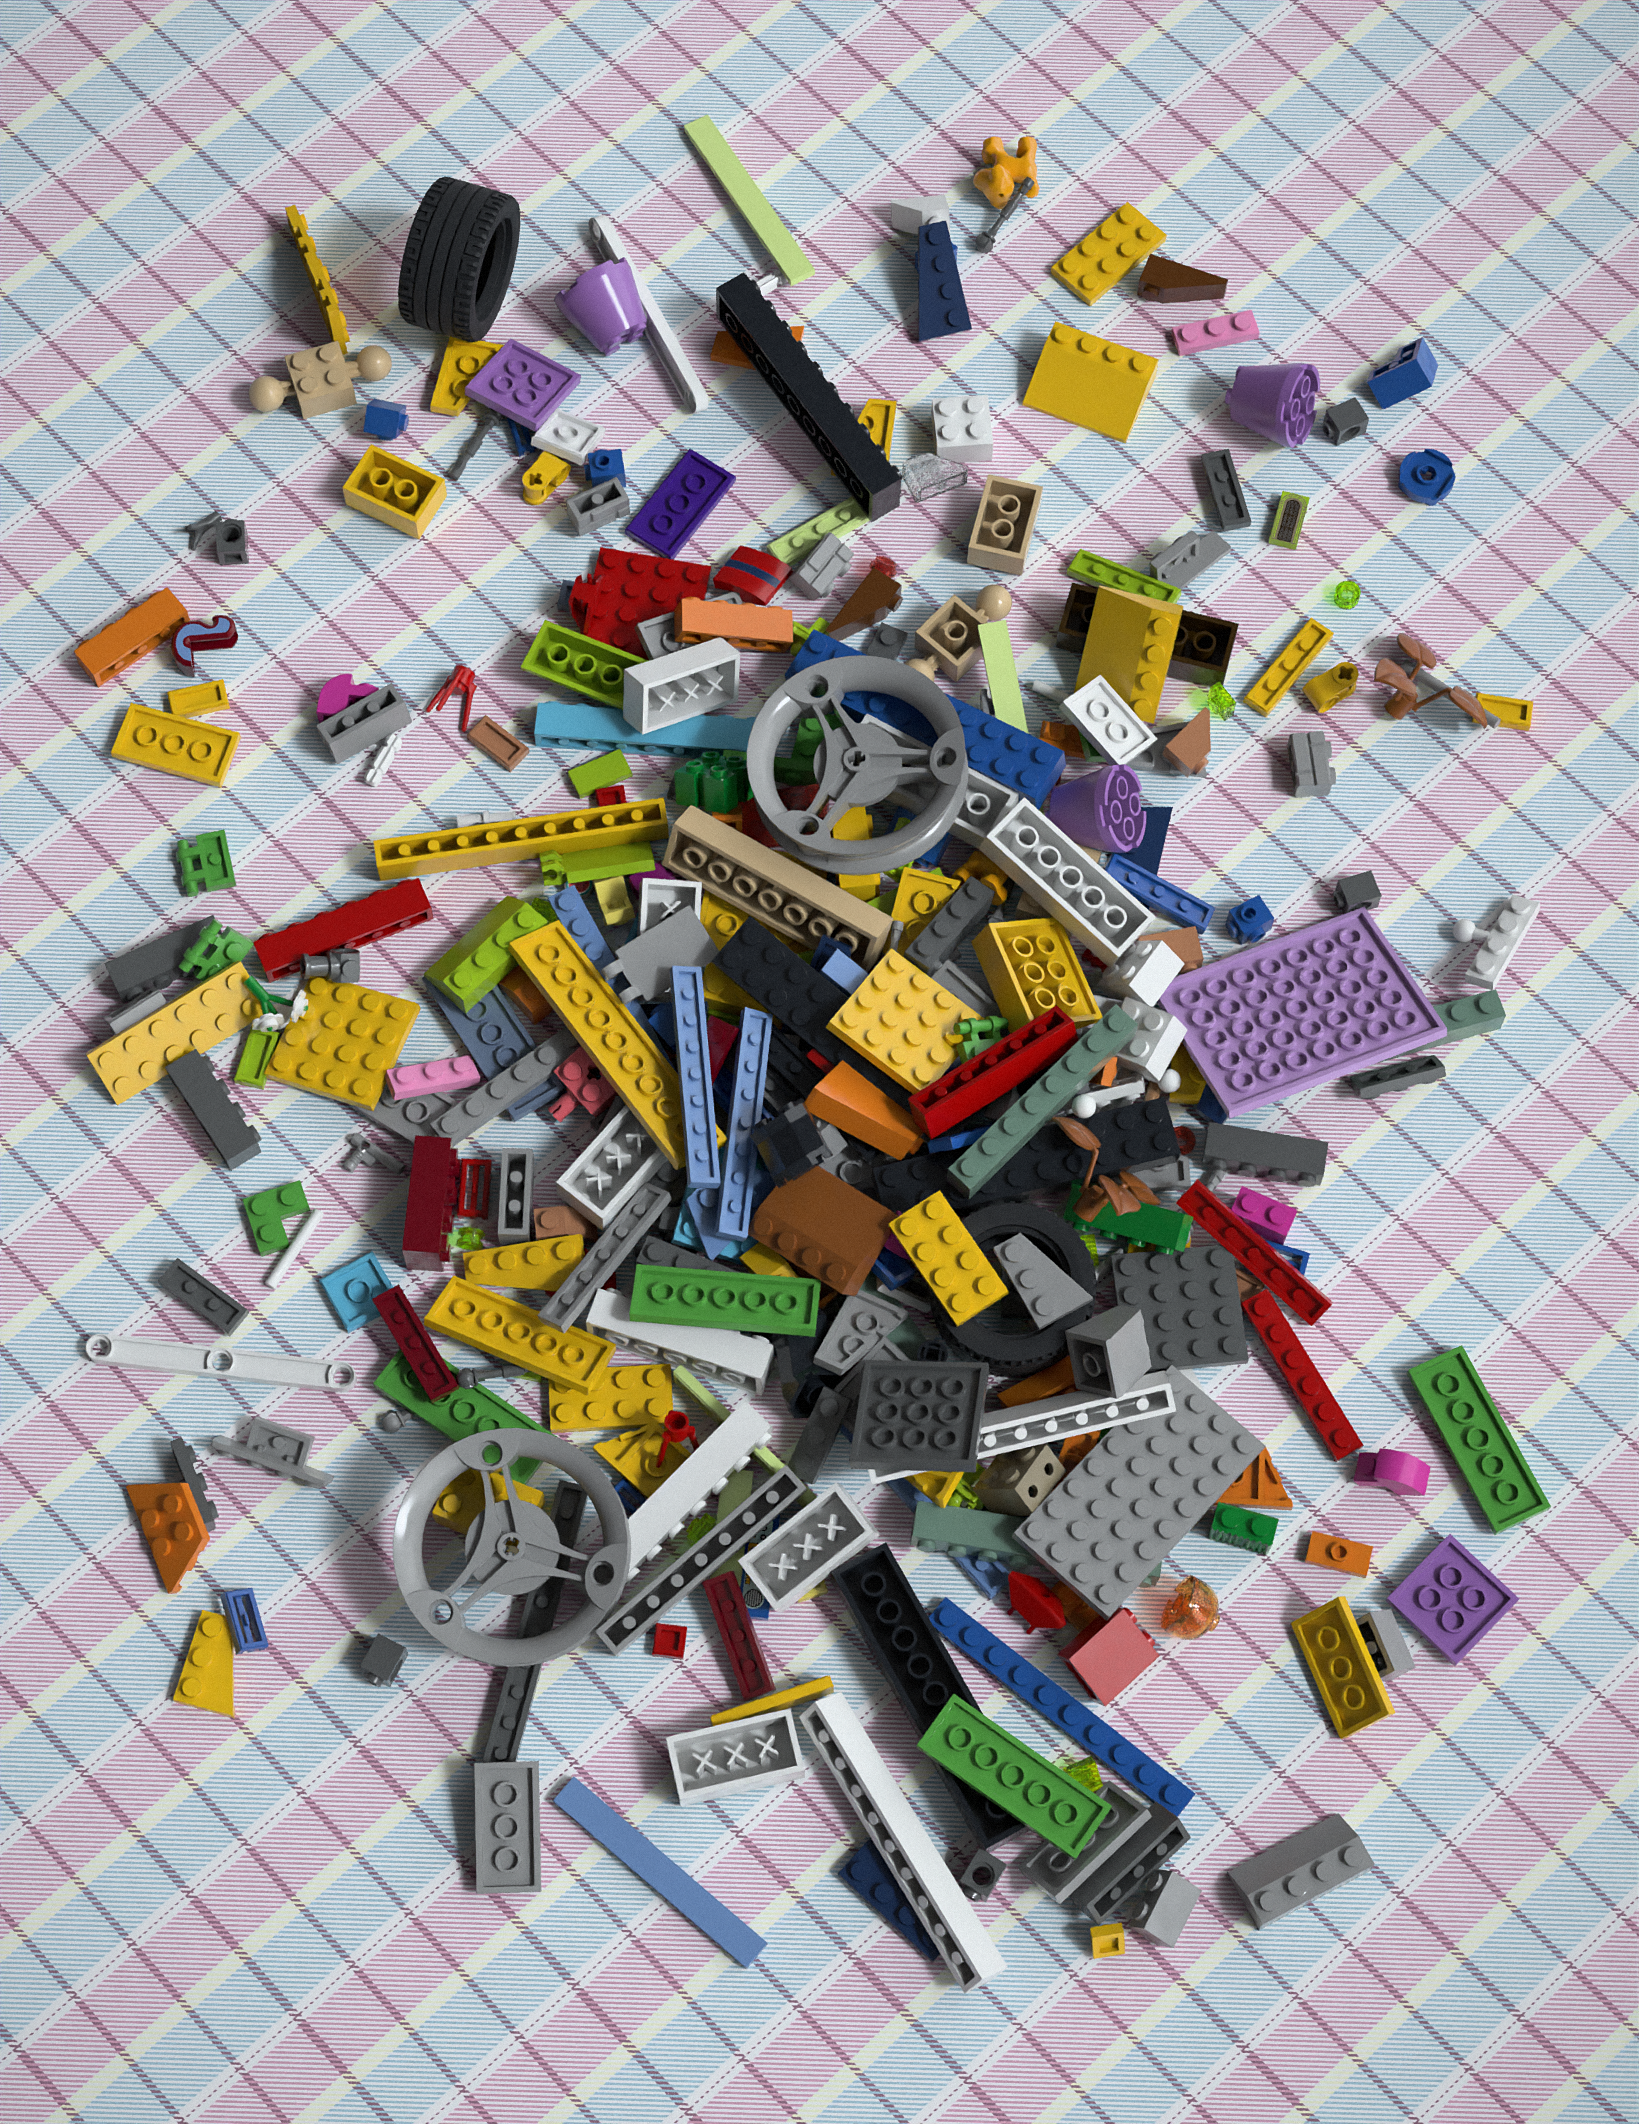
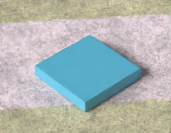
[319,1251,393,1334]

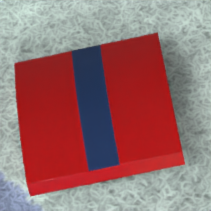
[713,545,793,606]

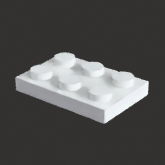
[1059,675,1157,765]

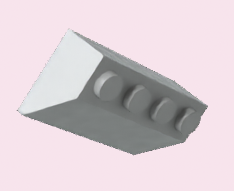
[1227,1813,1375,1930]

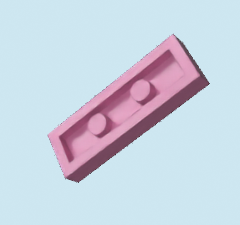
[1171,310,1260,356]
[385,1055,480,1100]

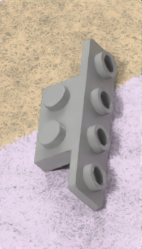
[1150,530,1231,590]
[210,1417,334,1488]

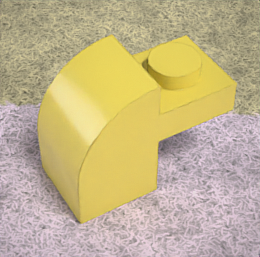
[592,875,635,926]

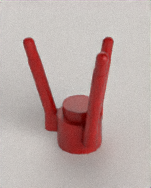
[425,665,477,732]
[655,1410,700,1468]

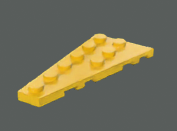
[285,205,350,355]

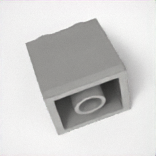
[1065,1305,1152,1399]

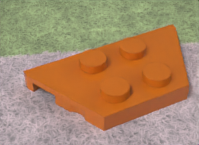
[1213,1447,1293,1510]
[126,1483,210,1594]

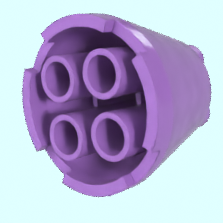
[554,257,647,356]
[1225,363,1320,448]
[1045,764,1146,853]

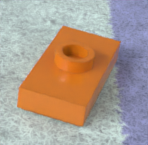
[1305,1531,1373,1578]

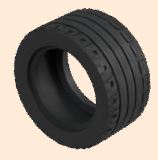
[398,176,520,342]
[929,1201,1096,1378]

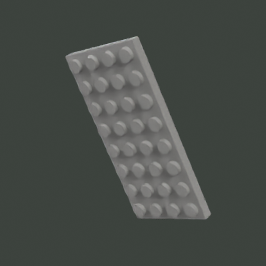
[1012,1365,1266,1621]

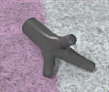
[185,511,222,551]

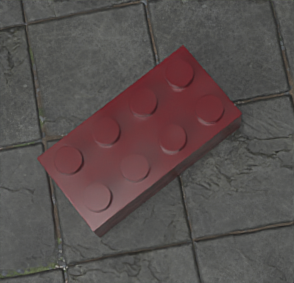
[402,1135,461,1272]

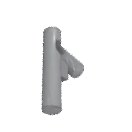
[343,1133,406,1175]

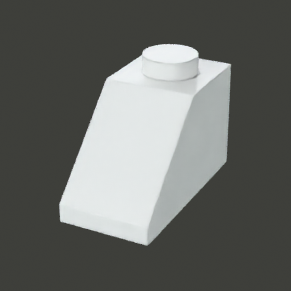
[891,195,950,235]

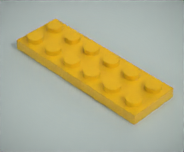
[85,960,270,1105]
[424,1275,616,1395]

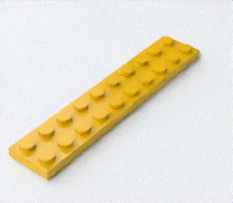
[508,920,728,1170]

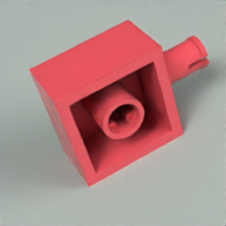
[548,1046,619,1123]

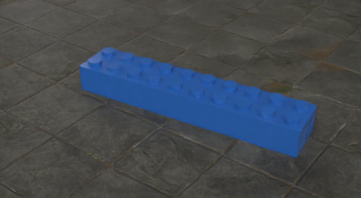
[784,629,1066,810]

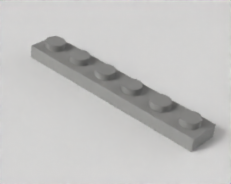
[430,1026,581,1147]
[537,1182,672,1333]

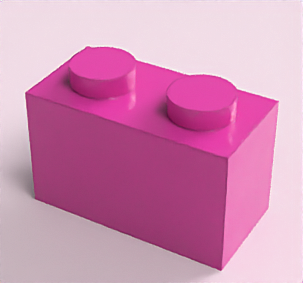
[1231,1186,1298,1245]

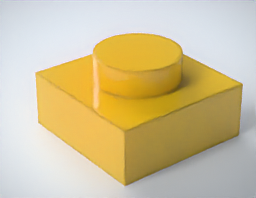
[1090,1923,1125,1959]

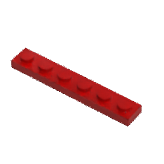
[1176,1179,1333,1326]
[1241,1289,1364,1462]

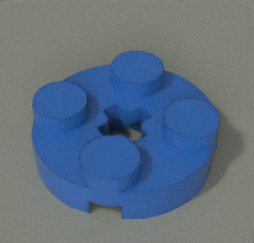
[1398,449,1456,506]

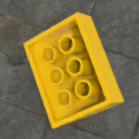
[1022,321,1159,444]
[1074,585,1184,724]
[971,917,1102,1034]

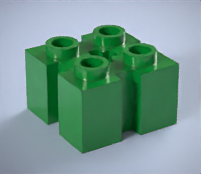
[674,751,754,814]

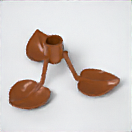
[1374,633,1487,729]
[1049,1117,1161,1222]

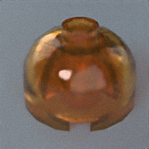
[1161,1575,1220,1640]

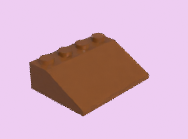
[748,1165,899,1296]

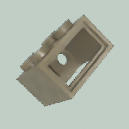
[972,1444,1066,1516]

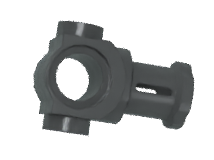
[300,948,360,983]

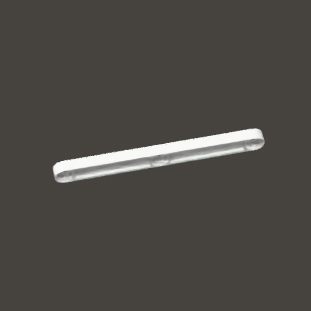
[588,215,709,413]
[86,1334,357,1393]

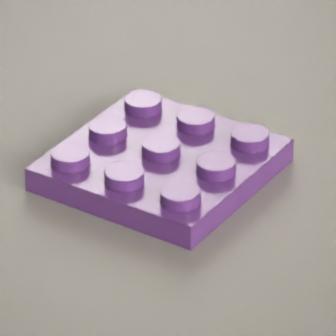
[465,338,581,432]
[1385,1534,1519,1666]

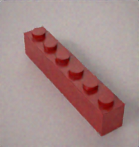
[253,878,434,983]
[908,1005,1079,1140]

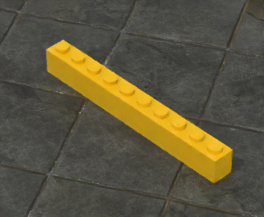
[373,797,669,881]

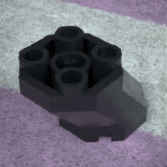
[750,1101,833,1188]
[769,1308,843,1418]

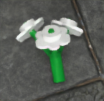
[243,975,308,1032]

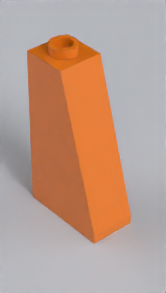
[804,1060,924,1161]

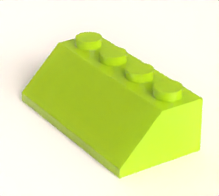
[521,620,648,710]
[424,895,548,1014]

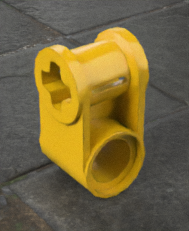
[522,451,571,505]
[1302,662,1359,713]

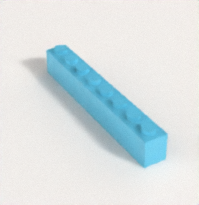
[534,701,756,759]

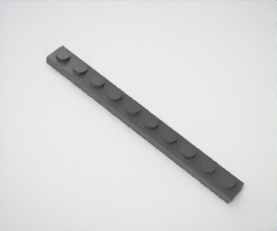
[482,1480,588,1763]

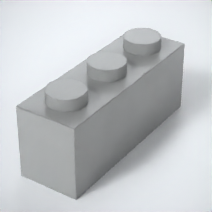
[316,683,412,764]
[498,1148,535,1246]

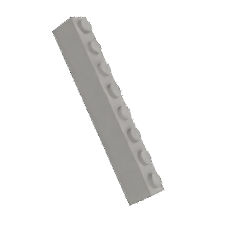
[595,1465,807,1657]

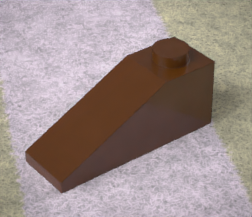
[1137,254,1228,304]
[825,567,903,641]

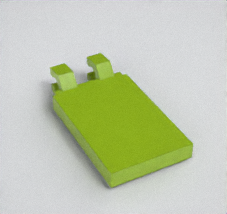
[539,840,655,886]

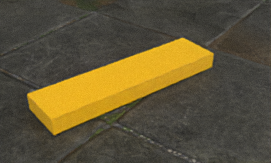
[1243,618,1334,717]
[710,1675,834,1726]

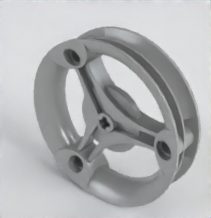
[747,655,968,875]
[393,1428,631,1667]

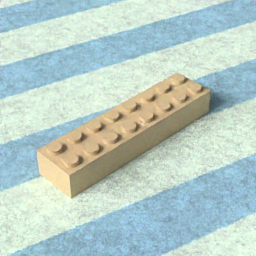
[662,805,894,973]

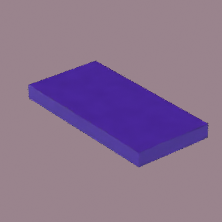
[625,449,736,560]

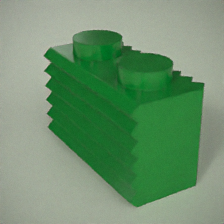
[1208,1502,1279,1556]

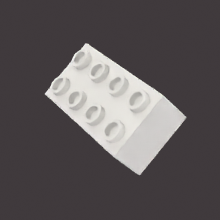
[623,637,740,735]
[636,878,702,1003]
[556,1105,668,1231]
[738,1483,880,1613]
[666,1708,805,1807]

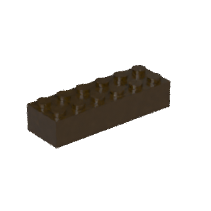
[1056,583,1239,689]

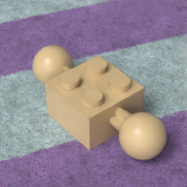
[249,341,392,419]
[904,585,1012,682]

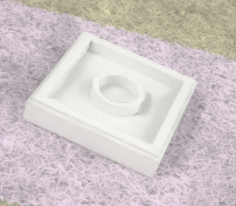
[531,409,606,465]

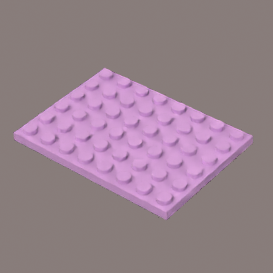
[1157,907,1447,1119]

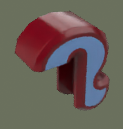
[171,615,238,677]

